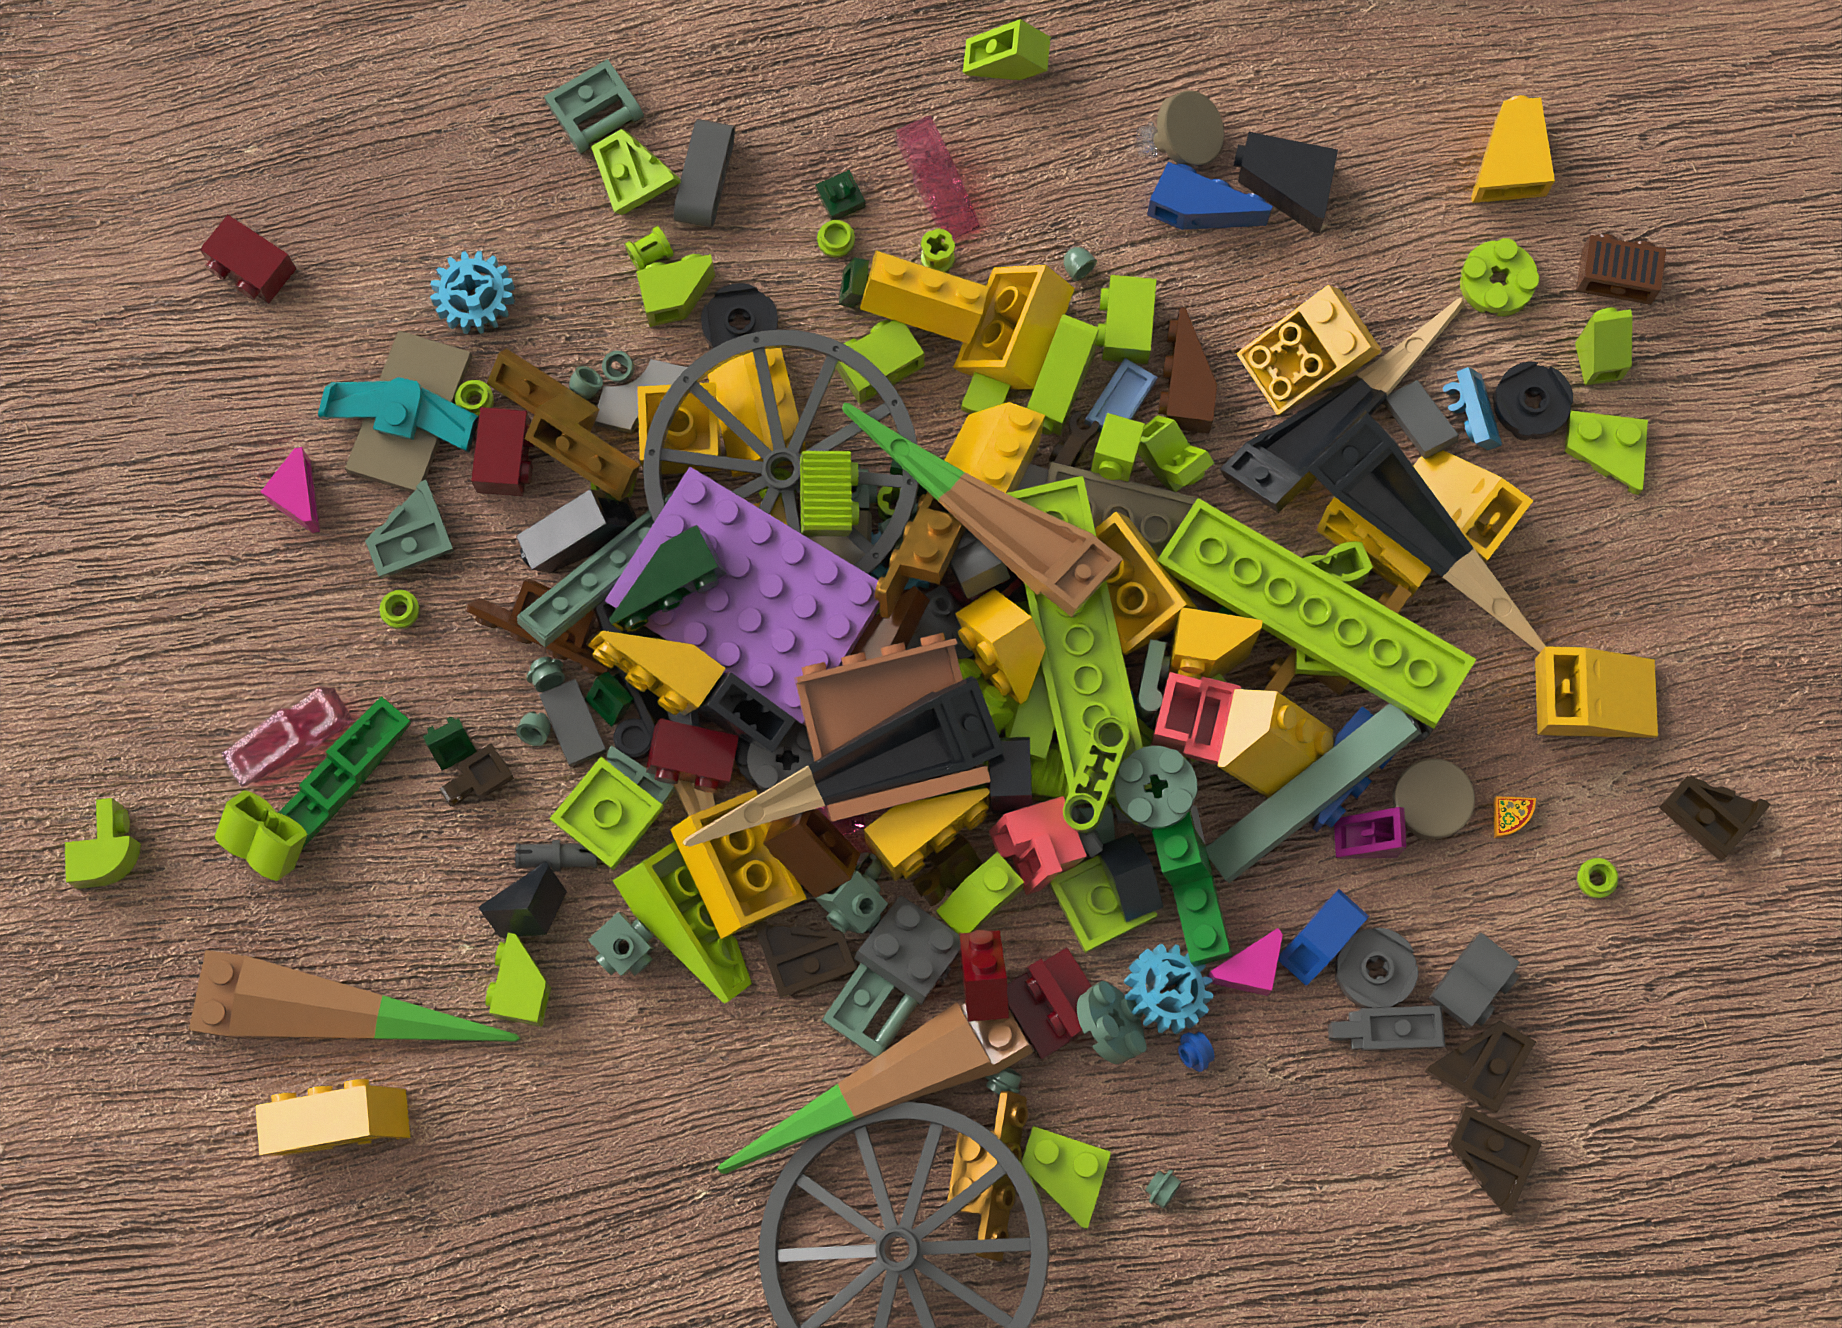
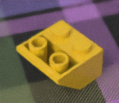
[955,588,1046,704]

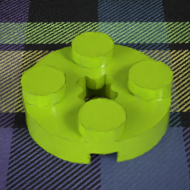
[1460,238,1539,317]

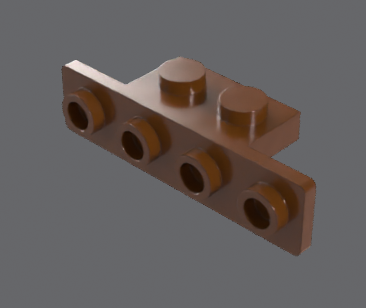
[466,578,616,676]

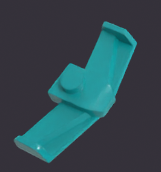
[318,377,479,454]

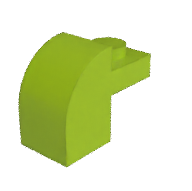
[1138,415,1214,492]
[65,798,141,889]

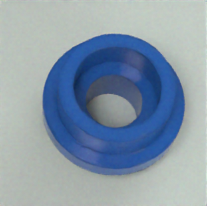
[1178,1031,1215,1072]

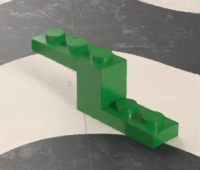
[1145,776,1233,967]

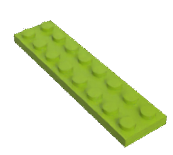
[1006,476,1152,806]
[1157,498,1476,729]

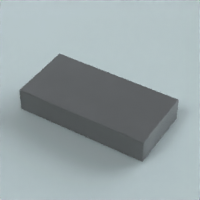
[1384,380,1459,459]
[539,679,607,768]

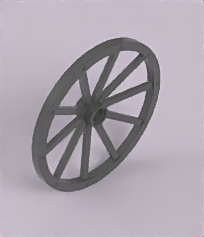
[643,330,919,575]
[759,1102,1050,1328]

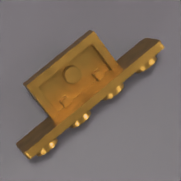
[875,492,966,619]
[947,1090,1028,1262]

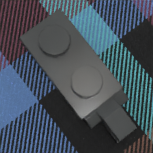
[1328,1006,1445,1051]

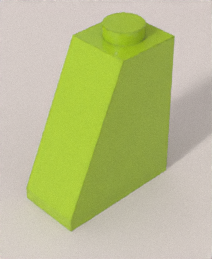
[1027,314,1099,436]

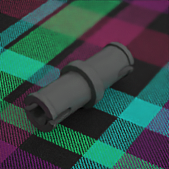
[515,839,598,872]

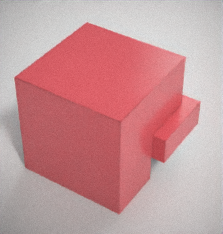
[1150,672,1241,765]
[989,796,1087,895]

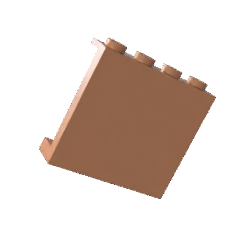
[794,633,991,821]

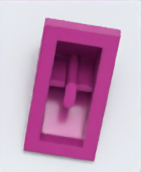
[260,447,320,533]
[1207,928,1283,996]

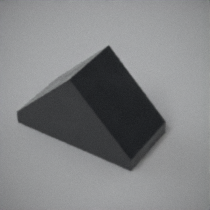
[990,737,1033,814]
[1098,833,1164,923]
[478,861,567,938]

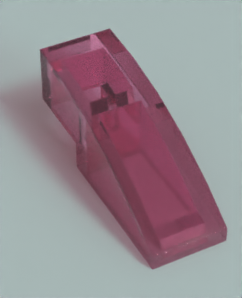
[896,115,980,240]
[221,686,354,787]

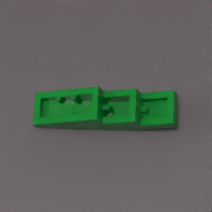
[278,696,411,849]

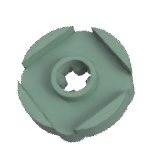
[1115,746,1198,829]
[1077,981,1147,1065]

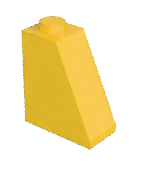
[1471,95,1555,203]

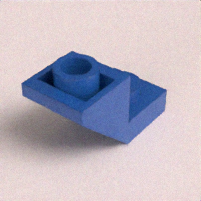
[1278,889,1369,986]

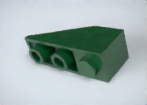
[609,525,727,632]

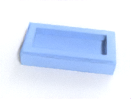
[1084,358,1158,433]

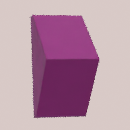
[1334,807,1407,859]

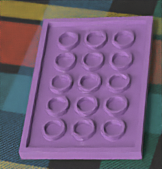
[605,467,880,726]

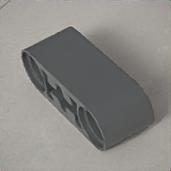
[674,119,735,228]

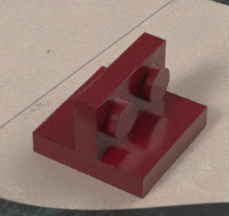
[1007,947,1092,1061]

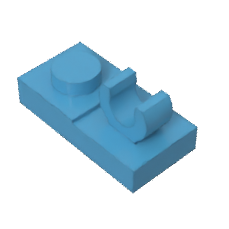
[1443,367,1502,450]

